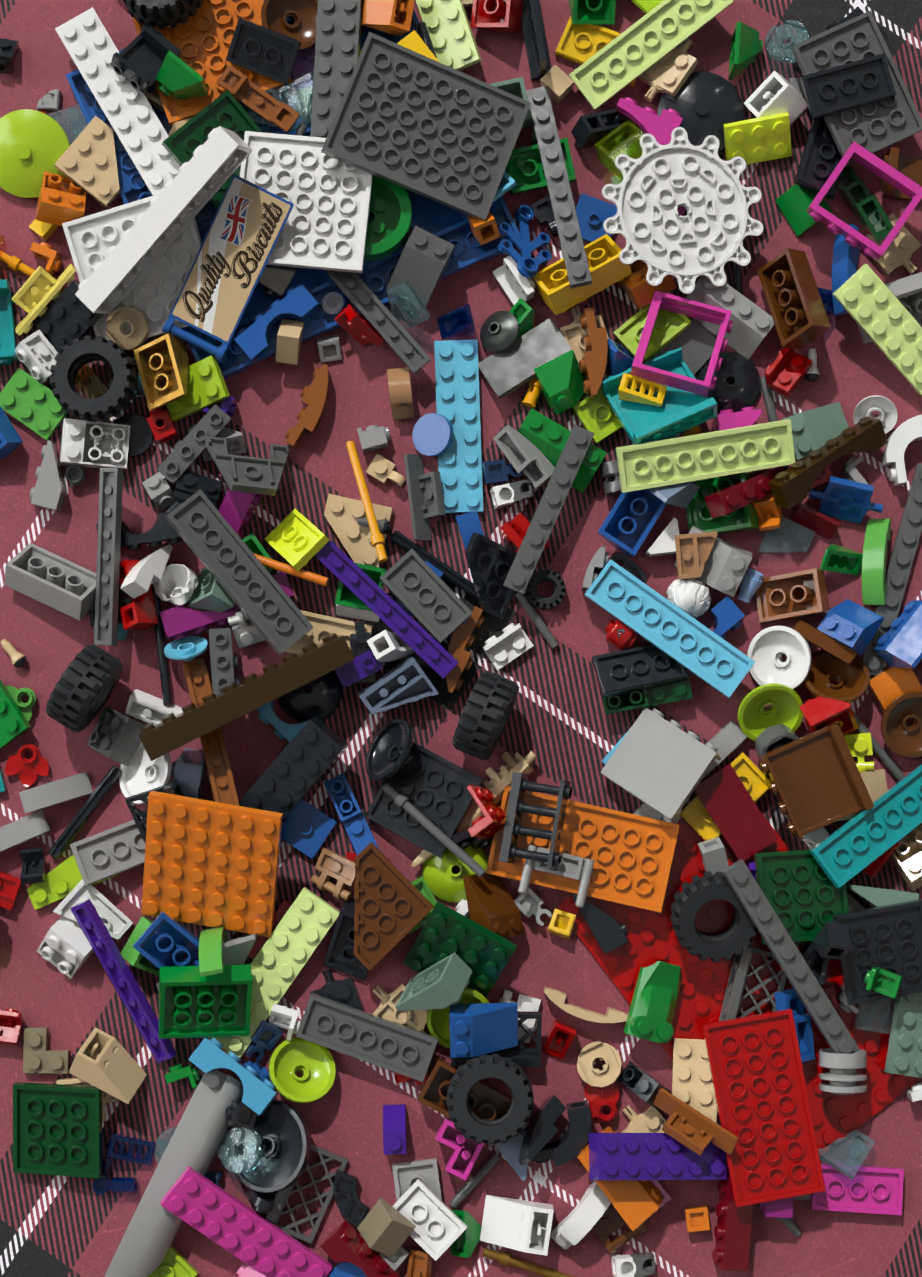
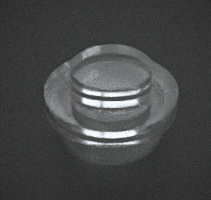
[322,292,344,315]

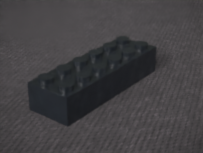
[239,716,349,822]

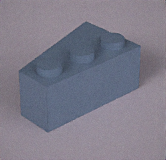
[358,655,439,714]
[171,748,206,799]

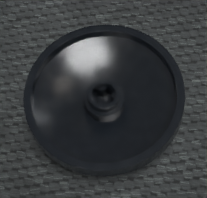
[657,71,744,154]
[228,1100,311,1192]

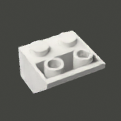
[744,71,808,126]
[37,916,94,979]

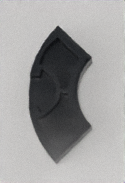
[333,1169,369,1227]

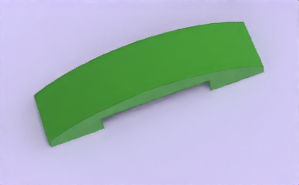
[862,519,891,606]
[199,927,227,977]

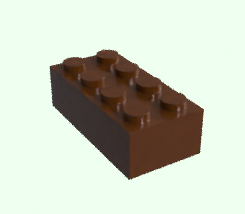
[757,248,831,349]
[417,1057,512,1144]

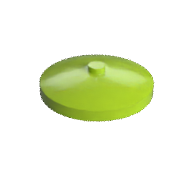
[0,109,71,198]

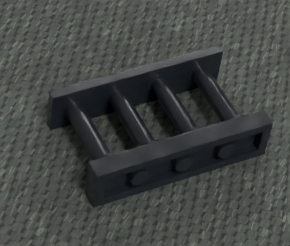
[499,772,573,871]

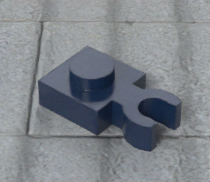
[482,459,522,485]
[246,1020,283,1062]

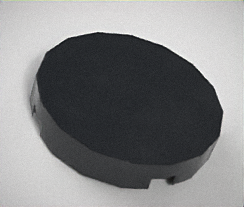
[114,414,154,457]

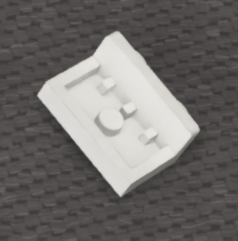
[493,255,535,305]

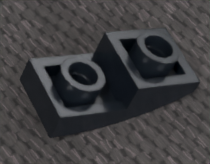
[451,830,494,853]

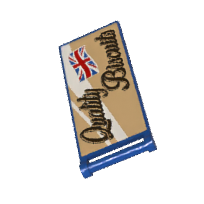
[162,175,294,361]

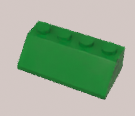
[518,408,607,494]

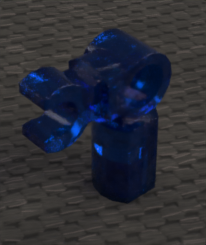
[92,1157,137,1194]

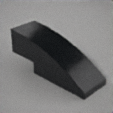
[519,1095,567,1165]

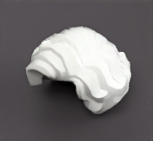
[153,564,198,606]
[666,578,711,618]

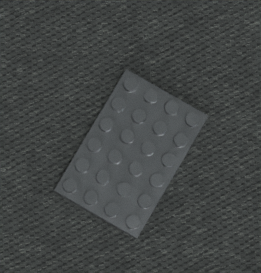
[791,11,922,166]

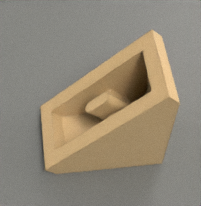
[276,319,304,366]

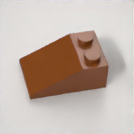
[755,568,830,623]

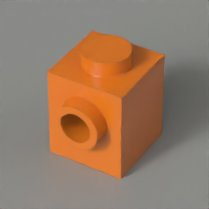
[467,211,501,245]

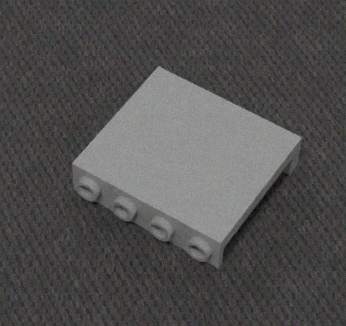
[600,707,721,824]

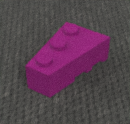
[219,488,262,539]

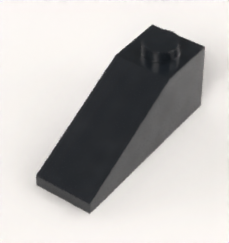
[571,108,637,149]
[571,893,629,954]

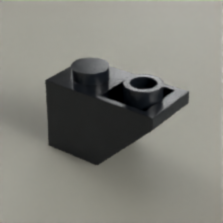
[618,1061,672,1111]

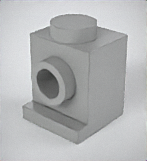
[357,424,391,453]

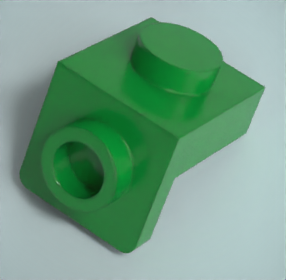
[865,967,904,999]
[164,1063,201,1089]

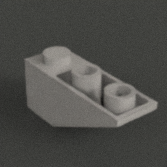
[29,440,66,513]

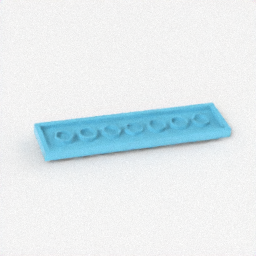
[434,339,483,514]
[584,559,755,699]

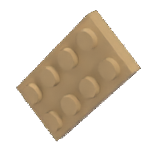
[285,610,373,655]
[672,1038,718,1123]

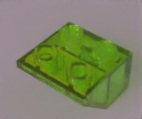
[595,119,644,181]

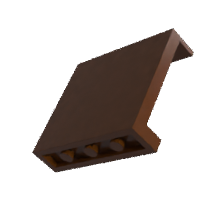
[760,723,875,840]

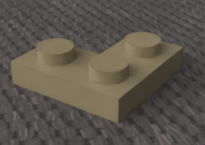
[23,1027,70,1074]

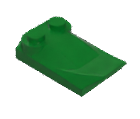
[505,138,576,194]
[624,961,682,1044]

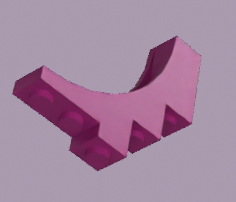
[616,97,686,216]

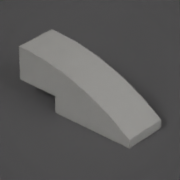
[493,425,555,488]
[19,772,93,814]

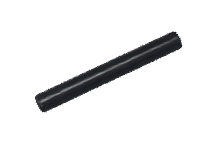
[390,531,478,600]
[49,766,122,859]

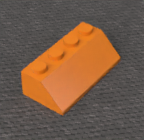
[578,1126,663,1231]

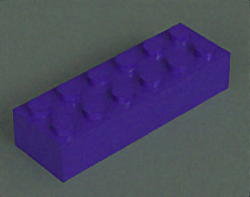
[589,1133,727,1180]

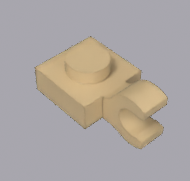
[366,454,406,487]

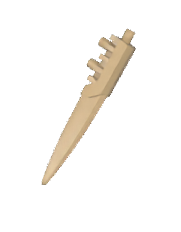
[411,751,537,867]

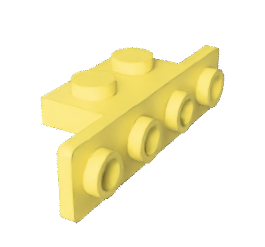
[12,264,76,336]

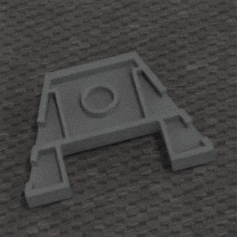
[205,436,290,496]

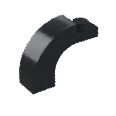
[531,1100,592,1167]

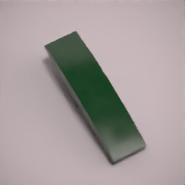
[838,165,893,243]

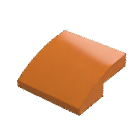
[869,667,922,711]

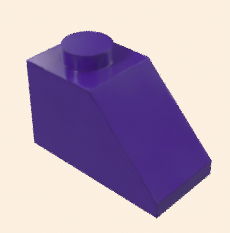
[383,1104,407,1155]

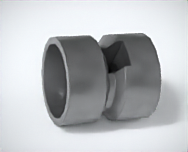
[600,460,622,495]

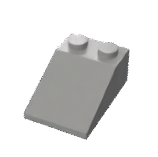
[674,526,752,597]

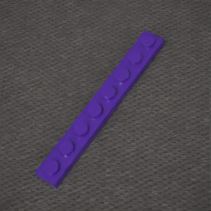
[315,540,459,679]
[70,899,177,1063]

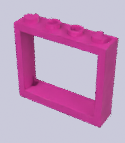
[806,141,922,260]
[630,290,733,397]

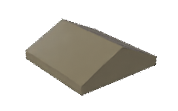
[357,1198,416,1257]

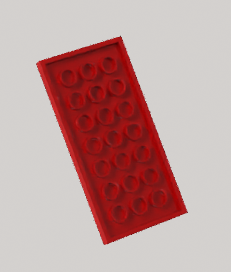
[702,1008,826,1207]

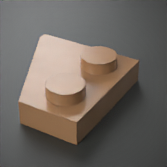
[675,531,718,579]

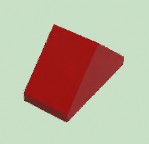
[541,1019,577,1060]

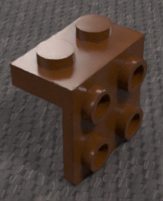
[880,147,922,201]

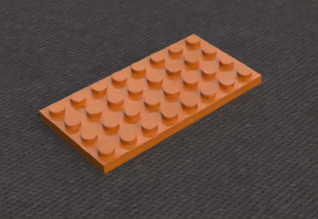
[486,786,680,913]

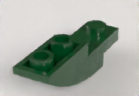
[602,680,693,714]

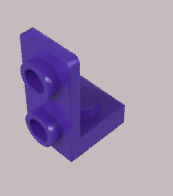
[334,650,383,688]

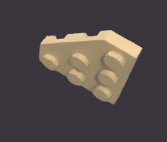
[54,116,120,207]
[324,494,393,567]

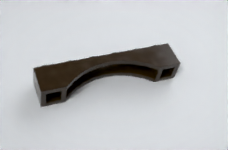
[768,417,888,509]

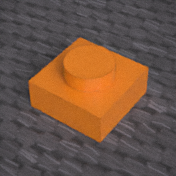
[684,1205,710,1232]

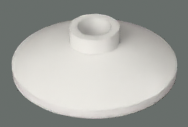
[853,395,898,434]

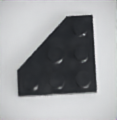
[465,532,517,619]

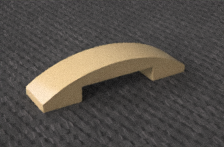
[543,986,628,1023]

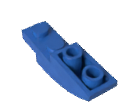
[324,773,380,855]

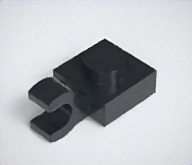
[530,196,558,238]

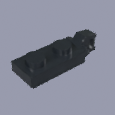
[350,621,376,684]

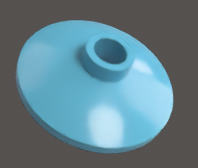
[164,636,208,661]

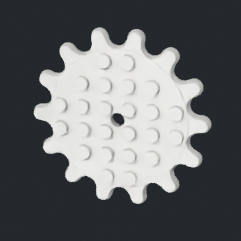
[602,127,763,294]

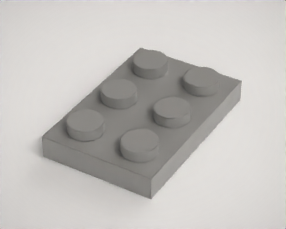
[392,1158,442,1201]

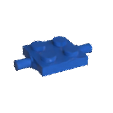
[808,476,883,524]

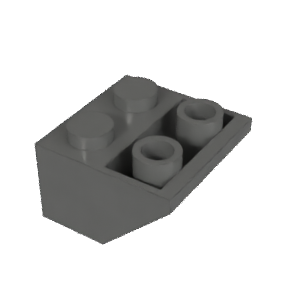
[86,705,146,766]

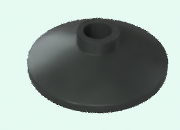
[480,311,519,353]

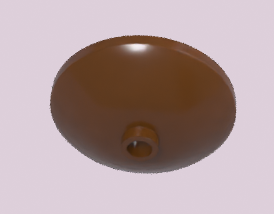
[261,0,318,50]
[804,650,870,703]
[881,692,922,758]

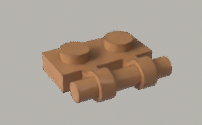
[311,848,355,901]

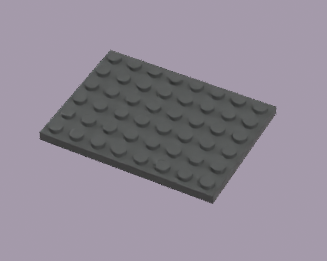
[321,32,531,221]

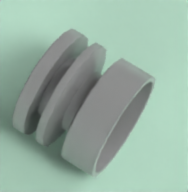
[819,1048,867,1095]

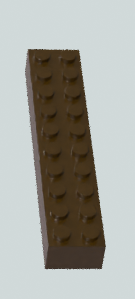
[138,633,355,761]

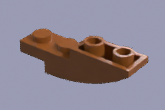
[579,307,608,400]
[285,363,330,450]
[446,606,485,694]

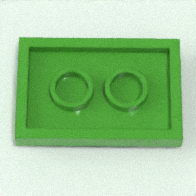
[0,368,68,441]

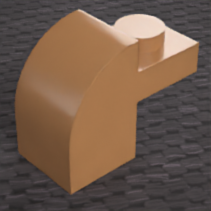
[387,367,414,420]

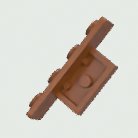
[653,1088,738,1156]

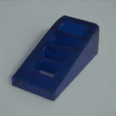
[105,1132,156,1166]

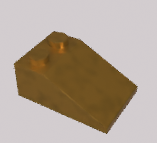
[134,333,189,411]

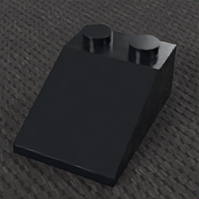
[323,899,369,980]

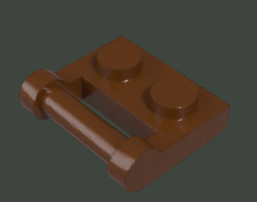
[593,1204,649,1255]

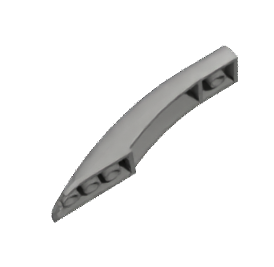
[104,1070,243,1277]

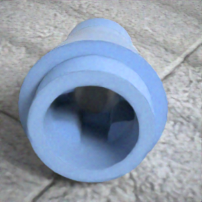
[738,568,764,603]

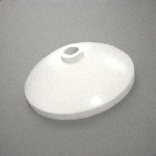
[747,626,811,689]
[119,742,171,804]

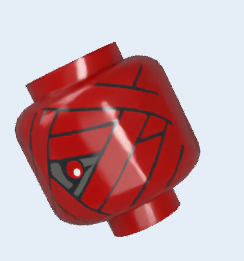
[604,619,638,650]

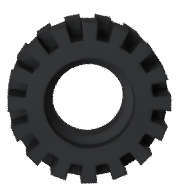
[526,569,566,610]

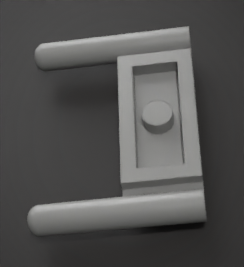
[518,845,595,908]

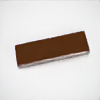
[793,620,857,667]

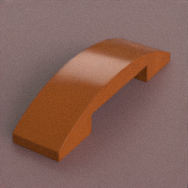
[217,65,300,133]

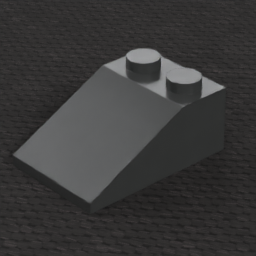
[386,226,455,309]

